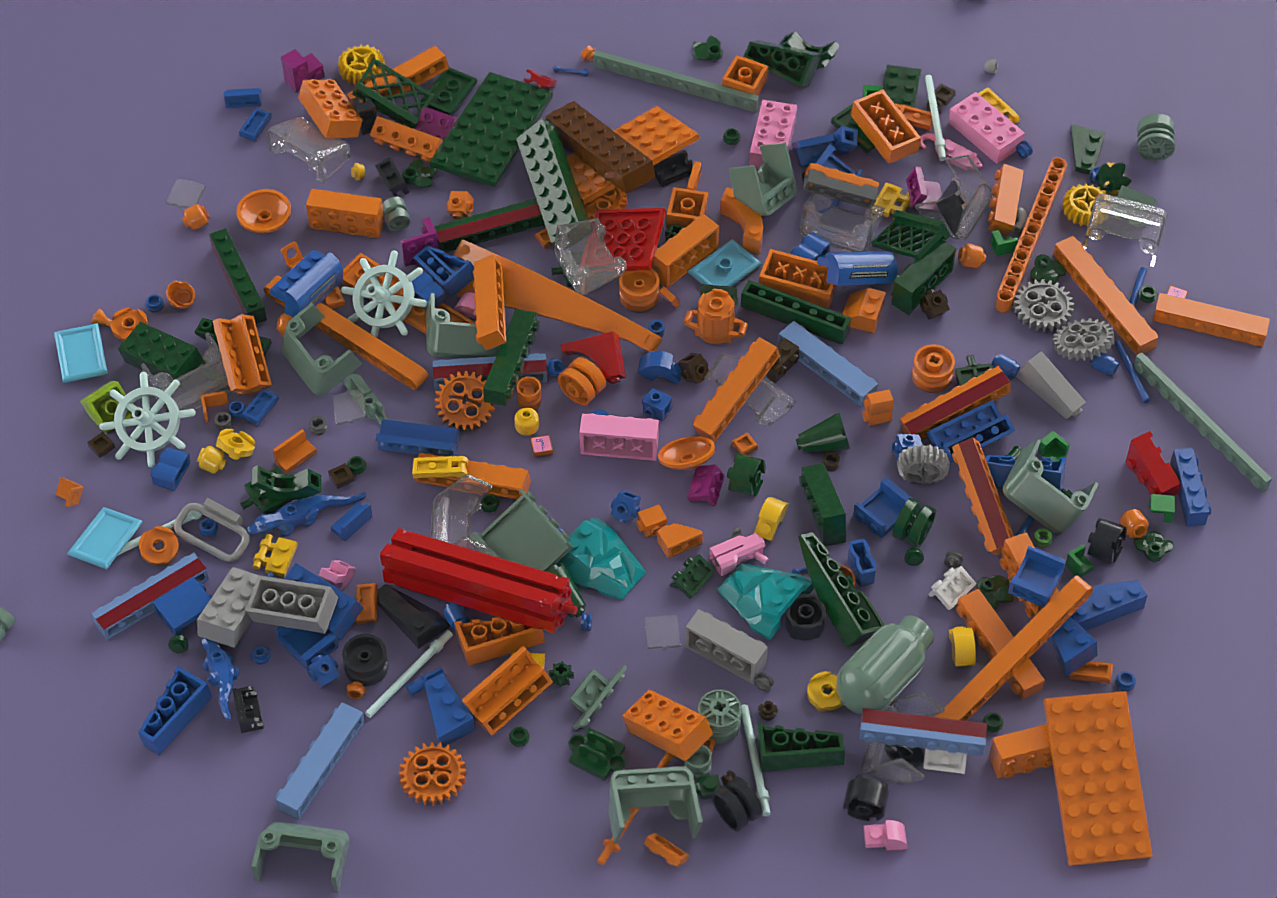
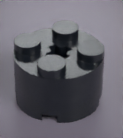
[1087,517,1127,563]
[785,594,826,640]
[843,774,889,821]

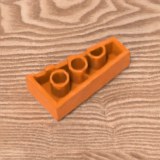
[454,617,545,666]

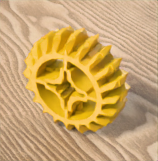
[338,44,385,86]
[1062,183,1112,227]

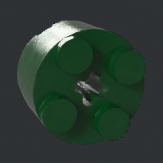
[727,453,766,496]

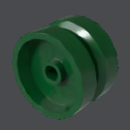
[892,498,936,548]

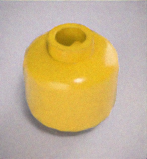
[514,407,539,436]
[197,446,227,474]

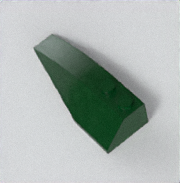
[798,532,884,647]

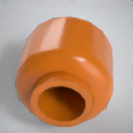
[182,204,210,231]
[958,244,986,269]
[1119,509,1149,538]

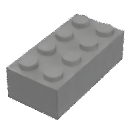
[197,567,258,648]
[245,575,338,634]
[685,609,768,685]

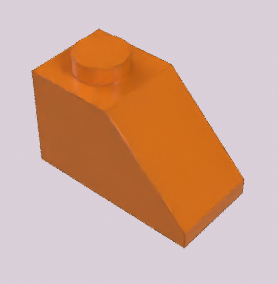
[657,523,703,559]

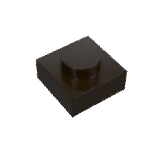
[934,83,956,106]
[87,432,115,458]
[328,463,355,489]

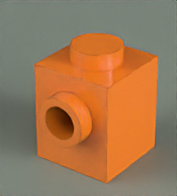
[636,504,667,537]

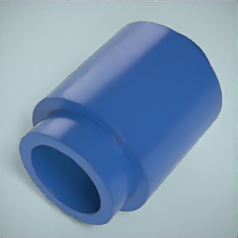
[1090,352,1120,376]
[992,353,1021,378]
[443,603,469,632]

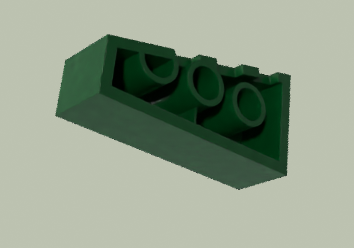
[744,40,822,87]
[799,463,846,546]

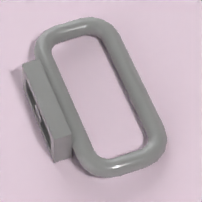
[174,498,249,562]

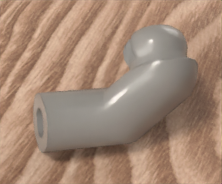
[1013,207,1028,233]

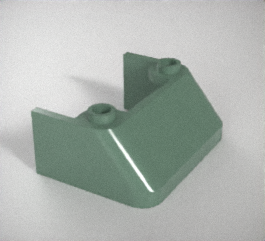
[728,142,797,216]
[425,293,505,359]
[281,302,362,396]
[1003,439,1098,534]
[609,767,702,843]
[252,822,350,893]

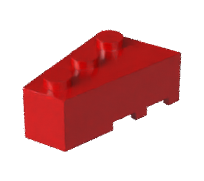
[1125,431,1181,496]

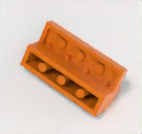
[213,314,272,395]
[462,646,553,736]

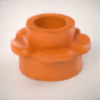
[580,46,596,62]
[346,681,366,700]

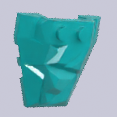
[555,518,646,600]
[717,563,815,640]

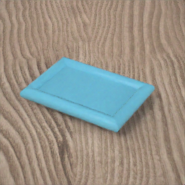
[687,239,762,287]
[54,323,108,383]
[67,507,143,569]

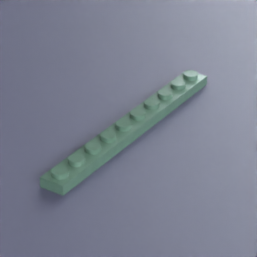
[593,50,759,113]
[1134,352,1272,493]

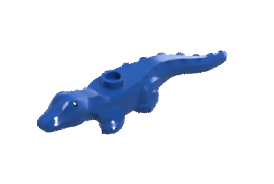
[247,492,366,536]
[201,637,239,721]

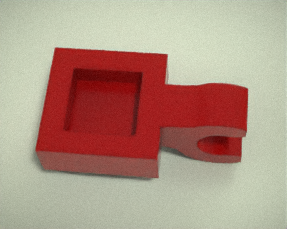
[523,70,557,89]

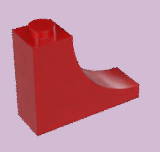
[560,331,626,384]

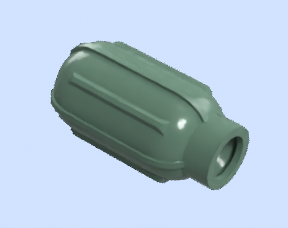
[836,615,934,715]

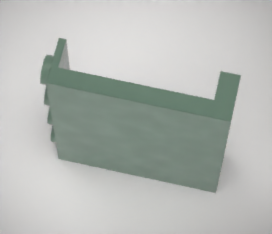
[469,489,574,572]

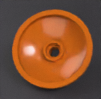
[236,189,291,233]
[658,436,715,470]

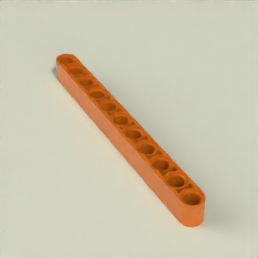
[995,157,1067,313]
[263,275,429,390]
[936,576,1094,721]

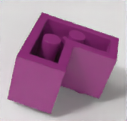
[281,49,325,92]

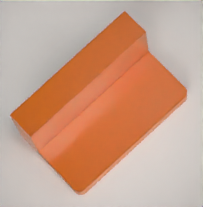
[273,429,317,474]

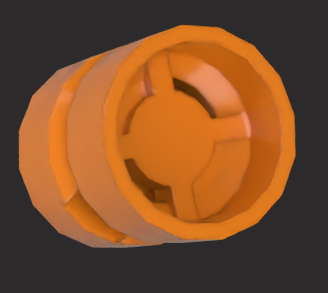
[516,377,542,410]

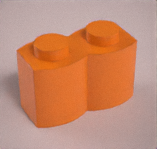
[862,389,894,426]

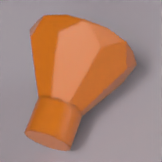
[92,308,112,327]

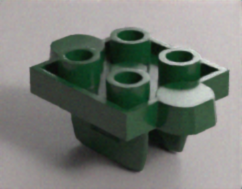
[568,727,626,781]

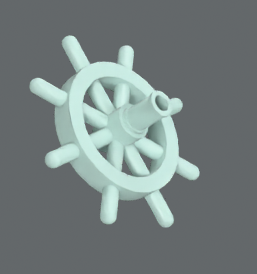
[341,250,427,338]
[99,372,196,468]

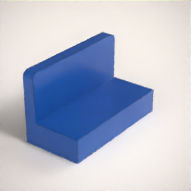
[224,88,261,108]
[331,502,372,541]

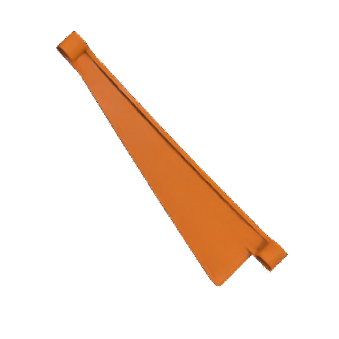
[453,240,663,352]

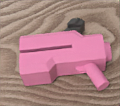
[709,527,769,576]

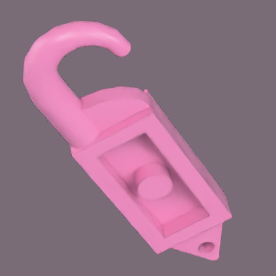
[920,133,983,170]

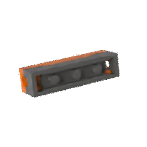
[803,163,879,209]

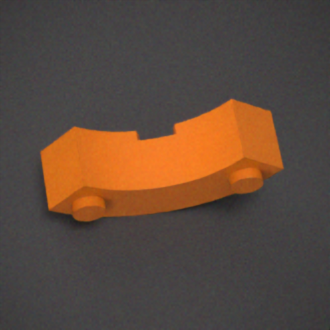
[720,187,763,255]

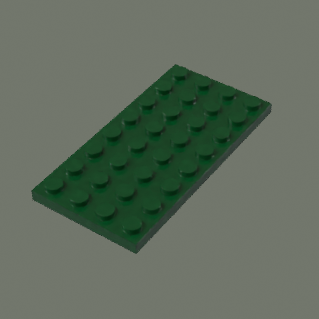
[430,72,553,187]

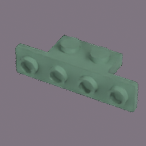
[568,665,627,730]

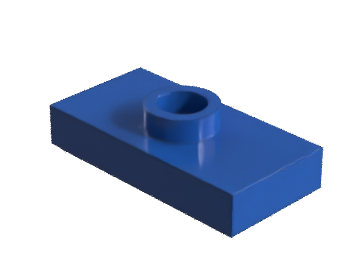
[239,108,272,141]
[241,388,279,426]

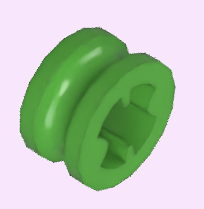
[1034,528,1052,548]

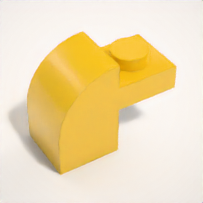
[754,497,789,541]
[948,626,976,666]

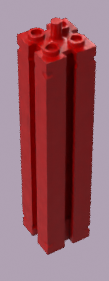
[380,528,578,634]

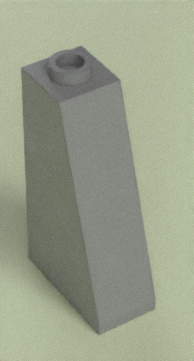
[1017,351,1086,419]

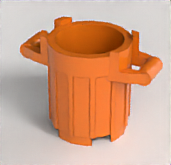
[683,289,748,344]

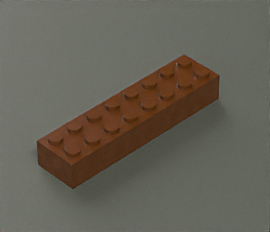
[545,101,656,194]

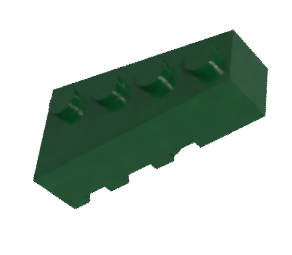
[757,723,845,771]

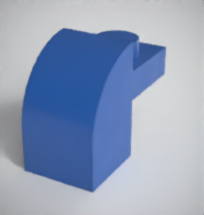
[637,351,681,384]

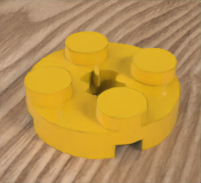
[215,429,255,460]
[807,671,842,712]

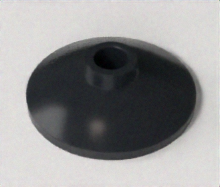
[885,744,924,768]

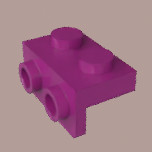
[687,464,725,506]

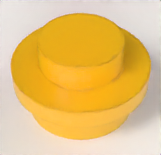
[351,163,365,181]

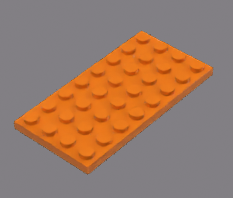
[566,106,699,205]
[1043,691,1153,866]

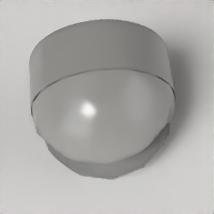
[984,60,998,74]

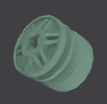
[1137,114,1175,161]
[698,689,741,744]

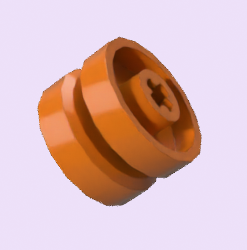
[619,268,659,312]
[911,344,955,393]
[557,357,606,406]

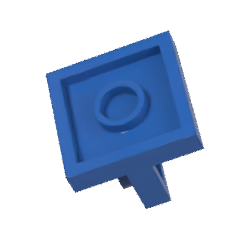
[792,134,834,166]

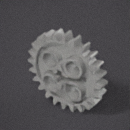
[1013,279,1074,332]
[1053,318,1115,361]

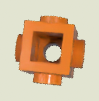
[446,191,474,220]

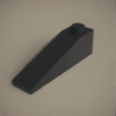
[936,180,967,235]
[377,584,450,649]

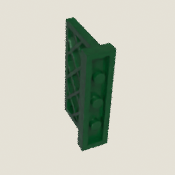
[352,58,434,129]
[871,210,951,259]

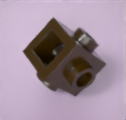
[919,289,950,320]
[678,353,710,384]

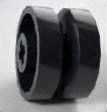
[342,634,389,686]
[711,777,763,831]

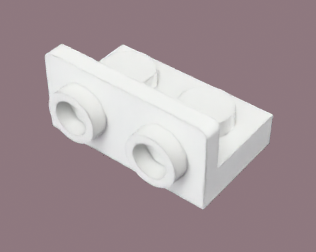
[928,566,977,610]
[923,748,967,774]

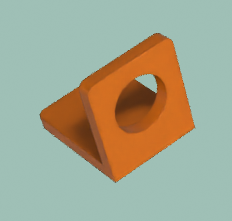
[280,241,304,269]
[201,391,229,423]
[56,477,84,507]

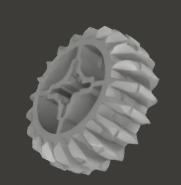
[897,444,950,485]

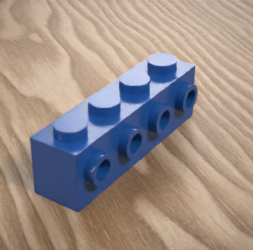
[1170,448,1211,526]

